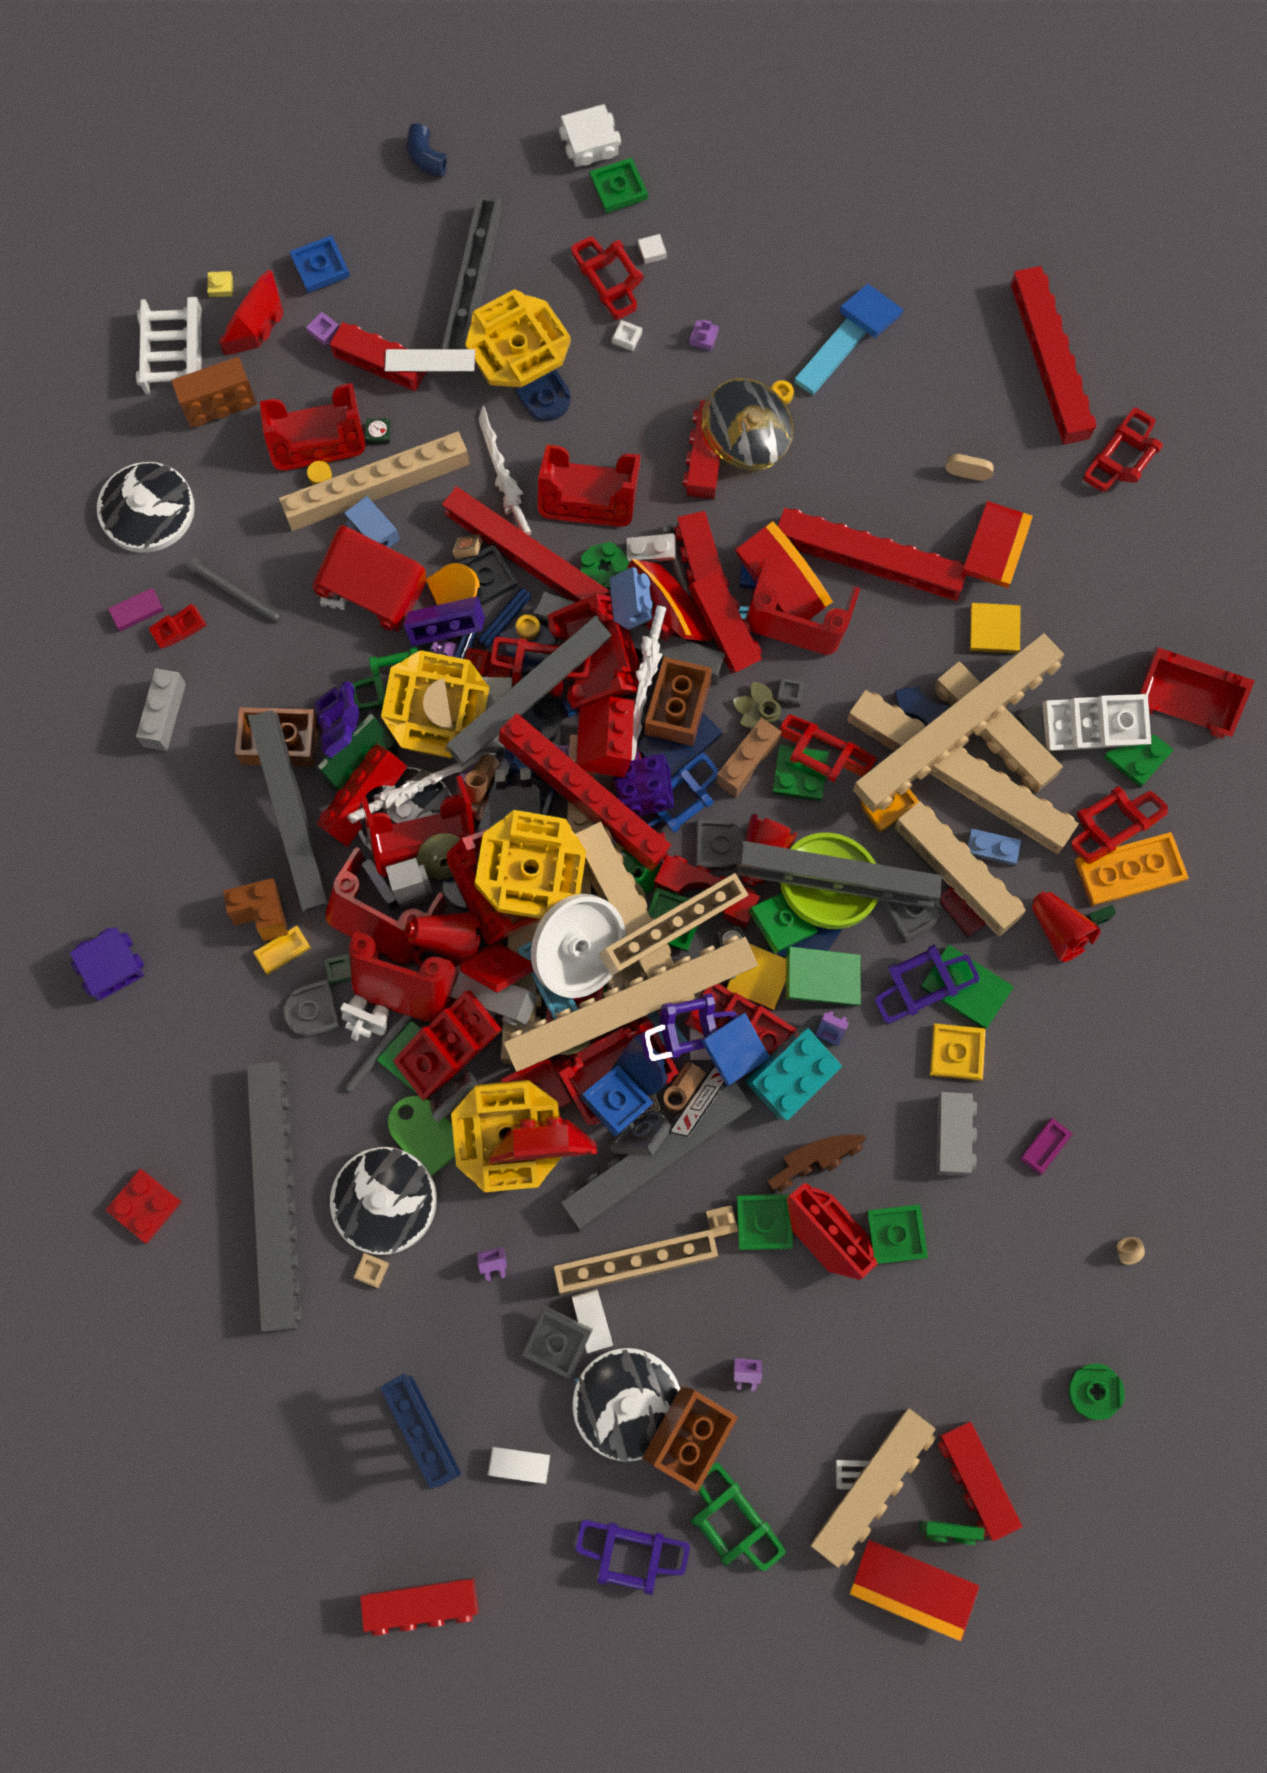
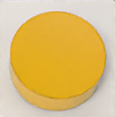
[770,380,794,405]
[307,461,332,485]
[515,614,540,640]

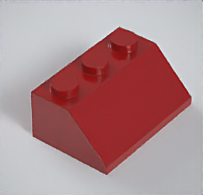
[576,696,634,778]

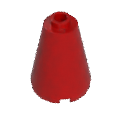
[742,814,797,887]
[1032,892,1101,963]
[405,912,480,964]

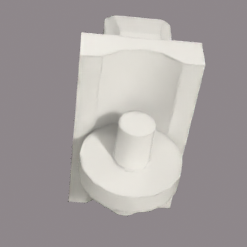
[340,995,389,1041]

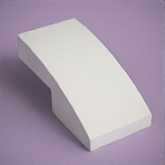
[572,1289,613,1353]
[487,1447,550,1484]

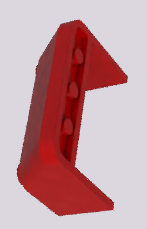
[745,558,860,655]
[361,776,475,877]
[325,847,447,965]

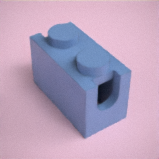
[344,496,400,548]
[610,567,653,630]

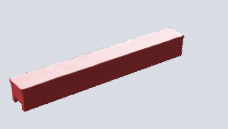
[442,486,610,602]

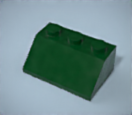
[317,714,399,793]

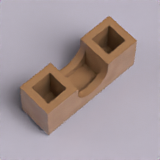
[716,718,782,798]

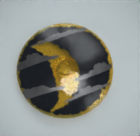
[702,378,793,471]

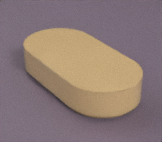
[945,454,994,481]

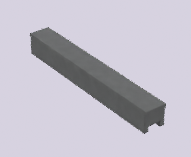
[442,193,503,349]
[534,592,725,685]
[445,616,611,767]
[248,710,329,912]
[736,841,942,909]

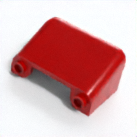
[260,383,365,470]
[537,445,641,527]
[312,525,426,633]
[547,594,640,709]
[1138,646,1255,739]
[446,829,541,944]
[349,931,459,1023]
[552,1016,679,1126]

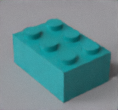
[744,1028,842,1121]

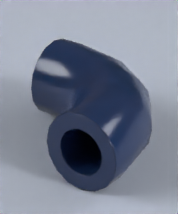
[407,123,447,177]

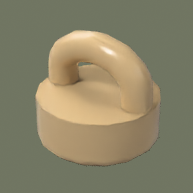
[1116,1237,1145,1265]

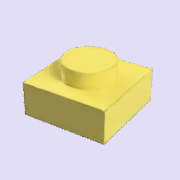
[208,271,233,298]

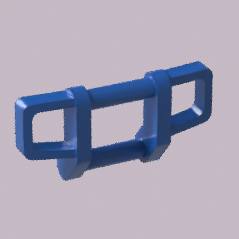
[648,753,719,833]

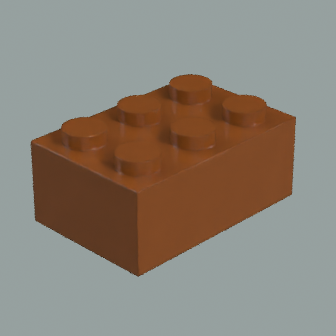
[171,356,257,428]
[645,657,712,746]
[235,707,318,766]
[642,1384,738,1492]

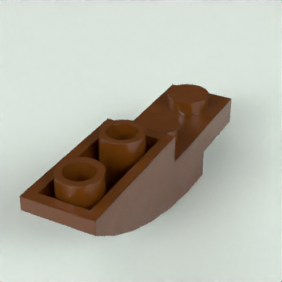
[766,1134,866,1193]

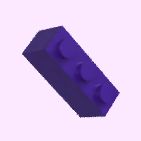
[404,596,485,646]

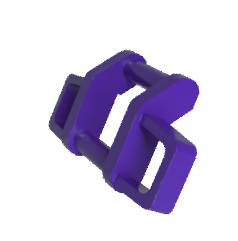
[314,682,359,758]
[875,944,980,1024]
[640,993,737,1062]
[576,1520,690,1595]

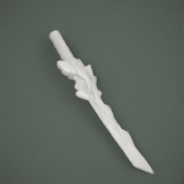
[478,406,532,536]
[632,606,666,760]
[348,752,496,824]

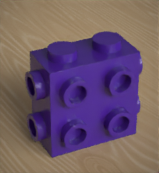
[613,753,674,817]
[70,927,145,1001]

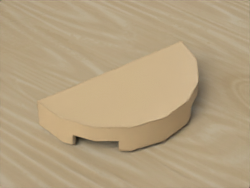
[423,678,452,729]

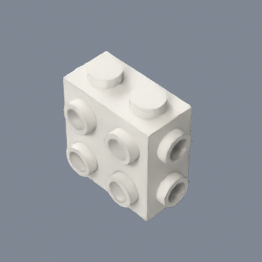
[559,104,621,167]

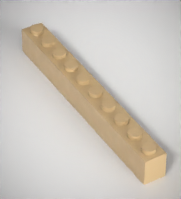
[853,633,1065,813]
[847,690,1079,855]
[504,935,758,1072]

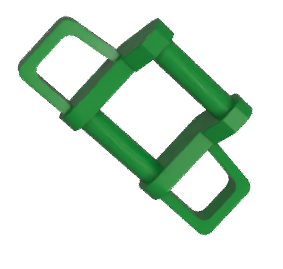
[352,647,418,712]
[690,1463,785,1572]

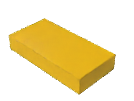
[253,926,311,975]

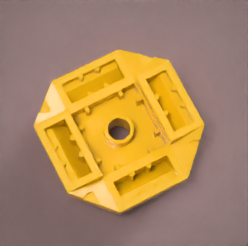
[466,290,571,387]
[381,650,490,759]
[474,810,586,919]
[451,1080,562,1192]

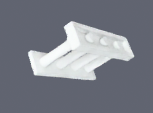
[136,297,202,395]

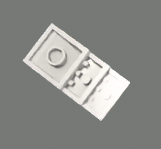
[1042,694,1151,751]

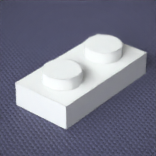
[627,534,676,563]

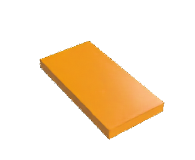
[1074,832,1189,907]

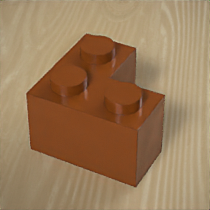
[223,878,288,941]

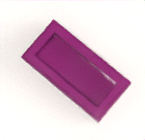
[108,588,164,631]
[1019,1117,1073,1175]

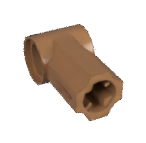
[465,754,501,804]
[663,1062,706,1115]

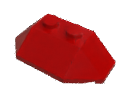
[219,270,284,356]
[489,1116,597,1164]
[787,1183,877,1280]

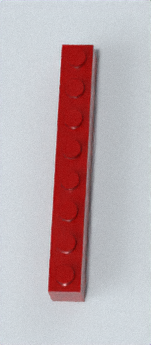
[1010,266,1096,445]
[778,507,966,601]
[498,713,671,871]

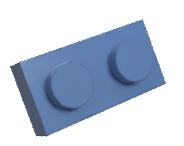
[967,829,1021,866]

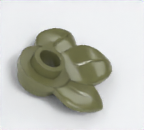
[733,682,781,728]

